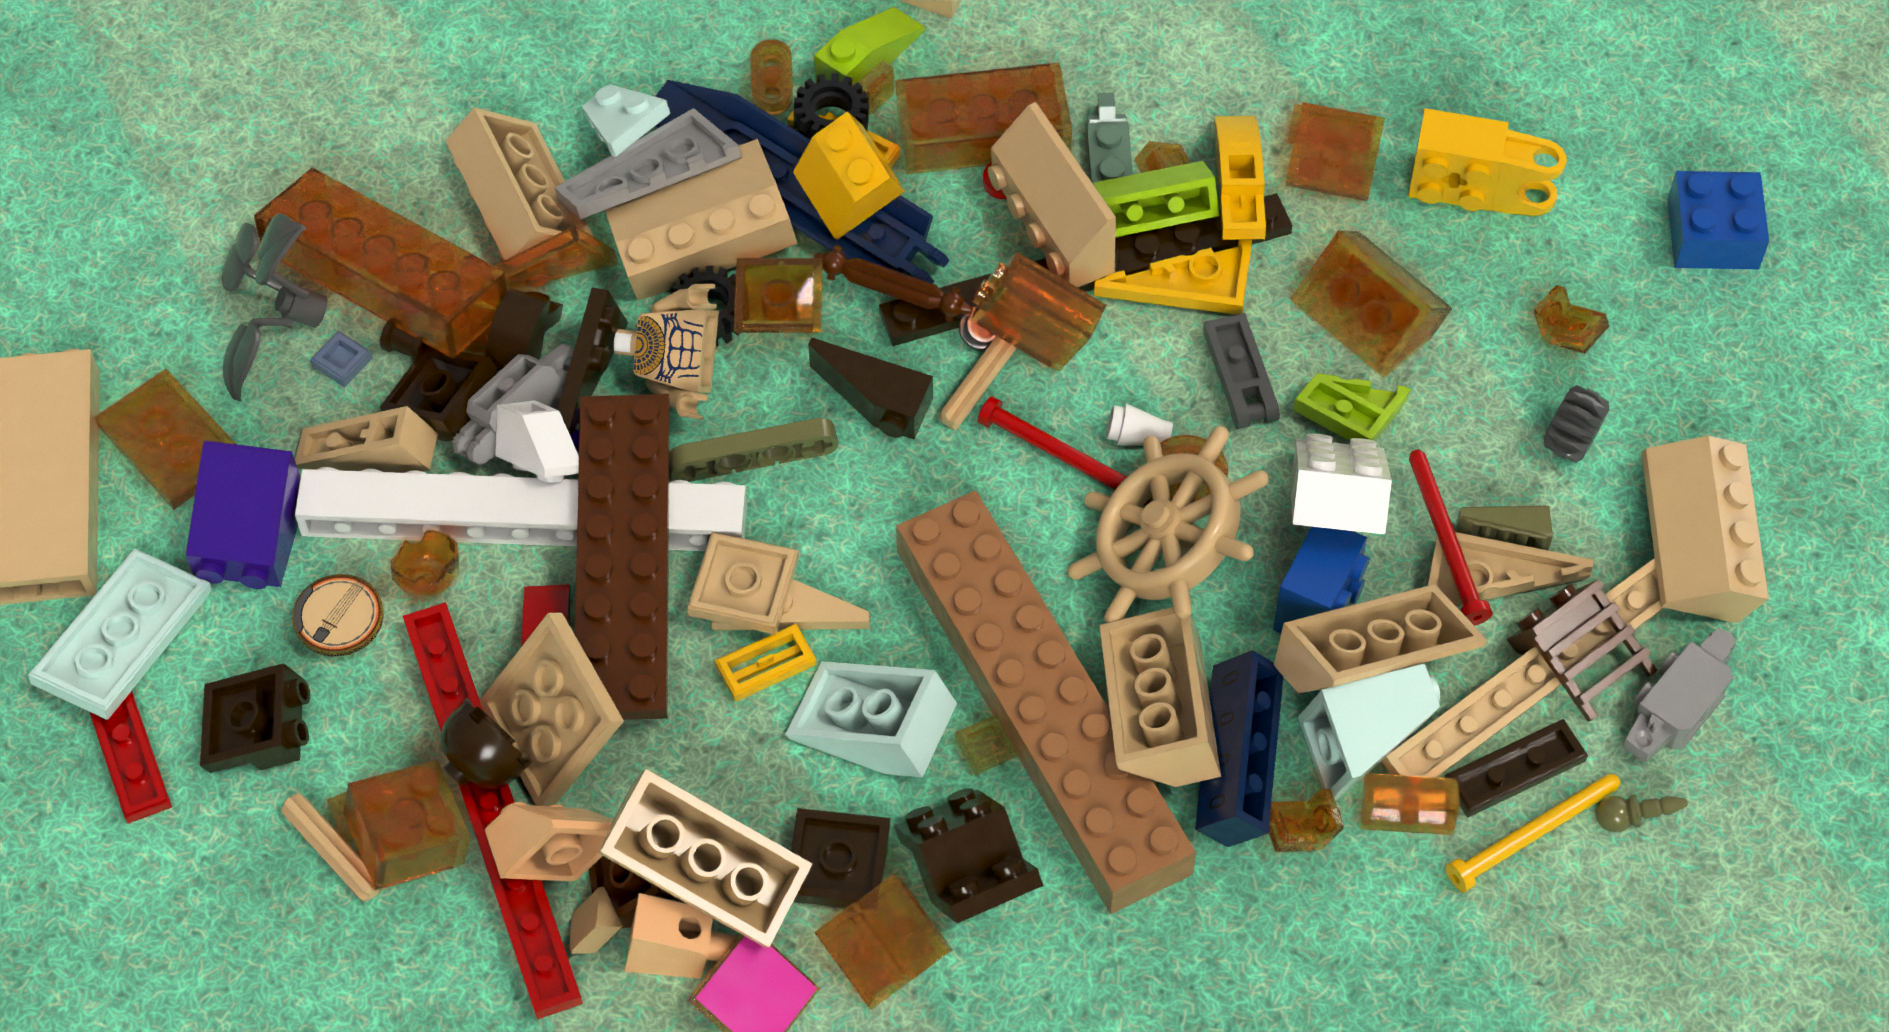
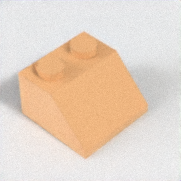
[484,802,613,881]

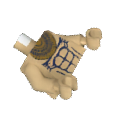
[614,284,719,420]

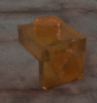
[1534,285,1609,354]
[1268,789,1344,852]

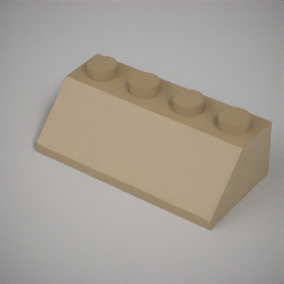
[988,102,1116,291]
[446,107,598,271]
[1641,435,1769,622]
[1274,584,1487,694]
[1099,607,1221,787]
[599,769,812,949]

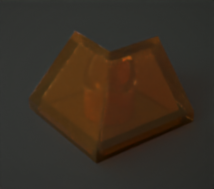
[734,258,823,333]

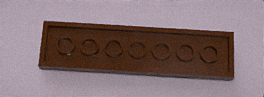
[575,394,670,720]

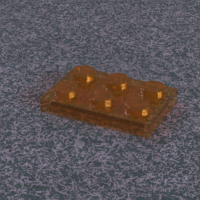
[94,369,236,510]

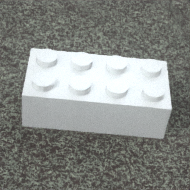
[1290,433,1392,534]

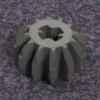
[1544,385,1609,463]

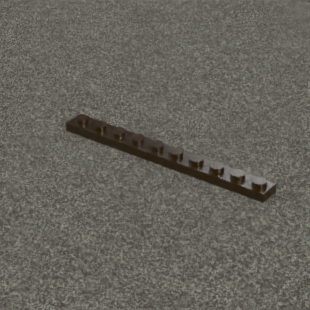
[879,193,1293,346]

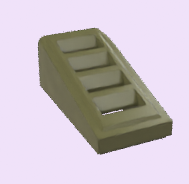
[1455,505,1553,550]

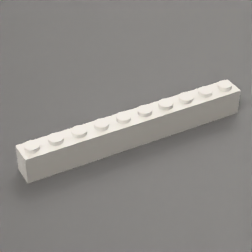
[295,467,747,551]

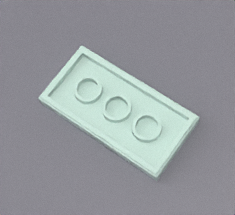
[28,548,211,720]

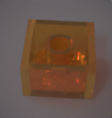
[343,759,470,890]

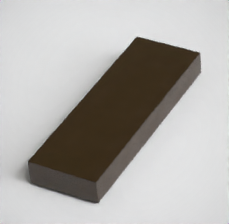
[1443,719,1588,818]

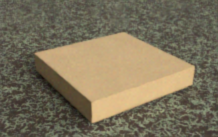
[687,532,799,635]

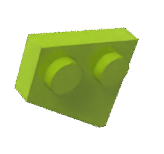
[1293,373,1411,441]

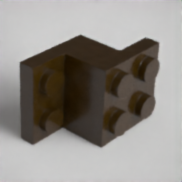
[894,788,1044,923]

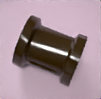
[380,314,437,363]

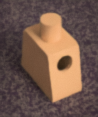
[624,893,738,979]

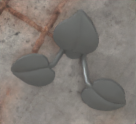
[222,213,327,401]

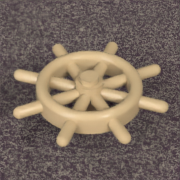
[1068,426,1269,623]

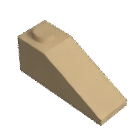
[295,406,438,473]

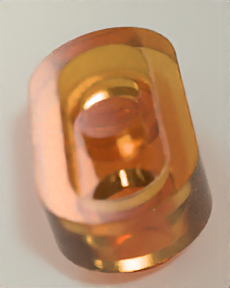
[751,39,793,115]

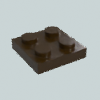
[791,808,891,911]

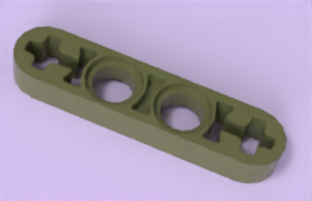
[670,418,839,482]

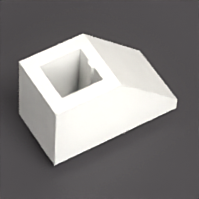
[495,400,579,482]

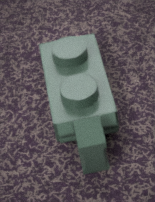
[1086,92,1133,183]

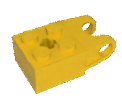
[1408,108,1567,216]

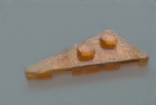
[449,226,619,304]

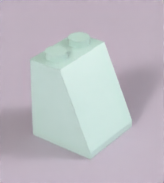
[1298,663,1440,803]

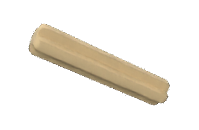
[939,325,1023,430]
[281,793,383,902]

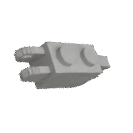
[451,344,574,466]
[1623,628,1736,763]

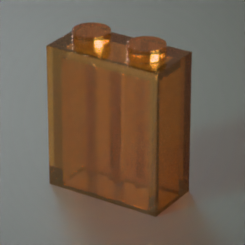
[970,252,1106,371]

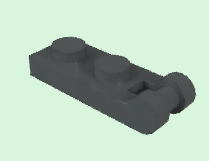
[1203,313,1280,429]

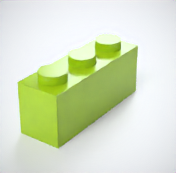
[1092,161,1220,237]

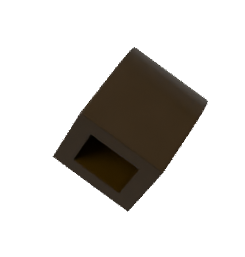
[485,288,563,369]

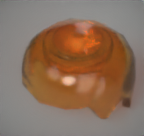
[390,530,459,597]

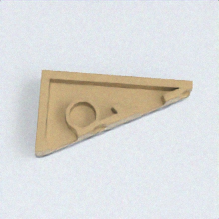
[1427,532,1594,606]
[711,579,870,630]

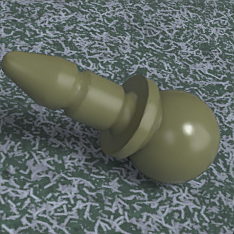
[1596,794,1688,832]

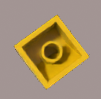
[793,111,905,240]

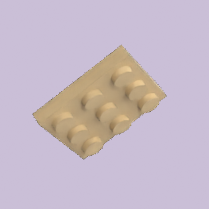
[480,613,624,806]

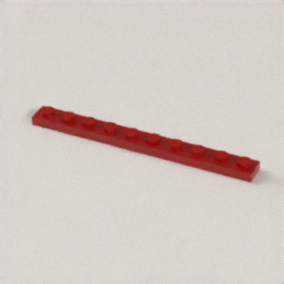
[403,602,583,1020]

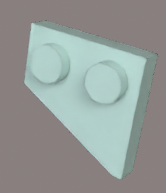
[582,84,671,157]

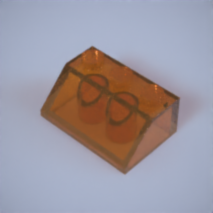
[1290,230,1453,377]

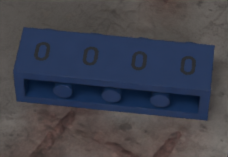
[1195,650,1284,847]

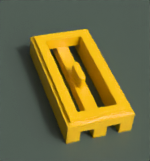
[715,624,817,702]

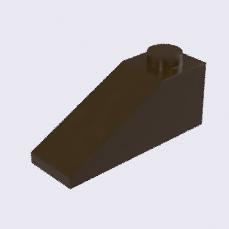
[808,337,933,440]

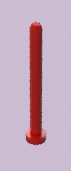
[977,396,1153,505]
[1409,449,1493,626]

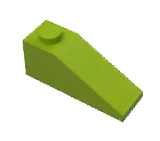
[814,7,925,89]

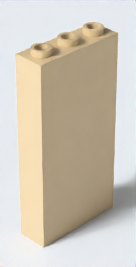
[0,349,100,605]

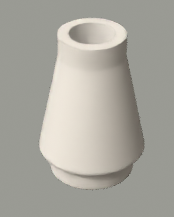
[1106,403,1173,448]

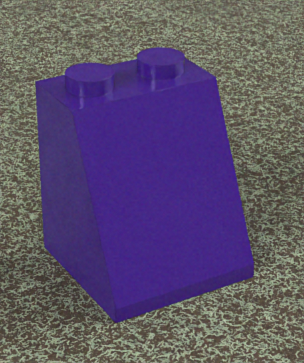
[186,441,301,589]

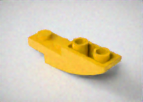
[1214,116,1266,240]

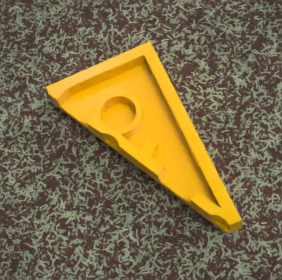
[1094,239,1252,315]

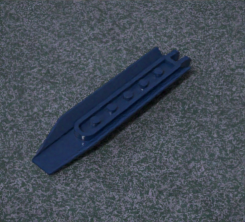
[655,80,950,284]

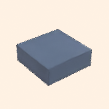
[310,330,373,387]

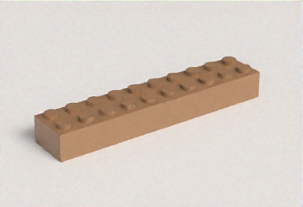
[896,490,1196,915]

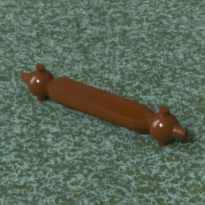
[814,246,973,321]

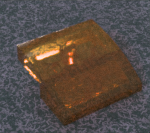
[814,873,953,1010]

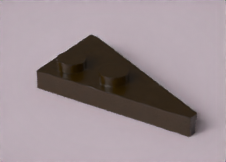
[557,287,628,435]

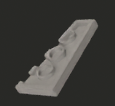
[555,108,742,219]

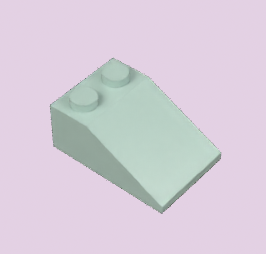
[786,661,957,778]

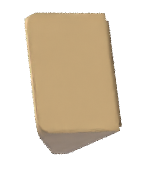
[569,887,623,954]

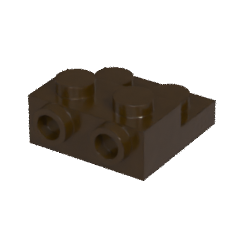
[200,663,311,773]

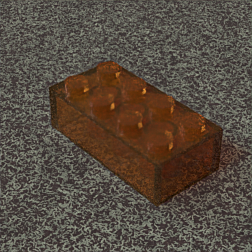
[896,62,1072,175]

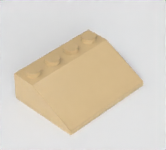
[605,139,798,301]

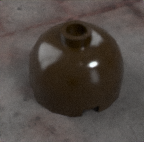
[440,698,533,789]

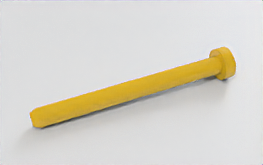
[1446,774,1621,893]

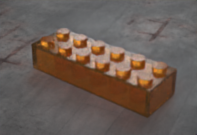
[254,167,507,359]

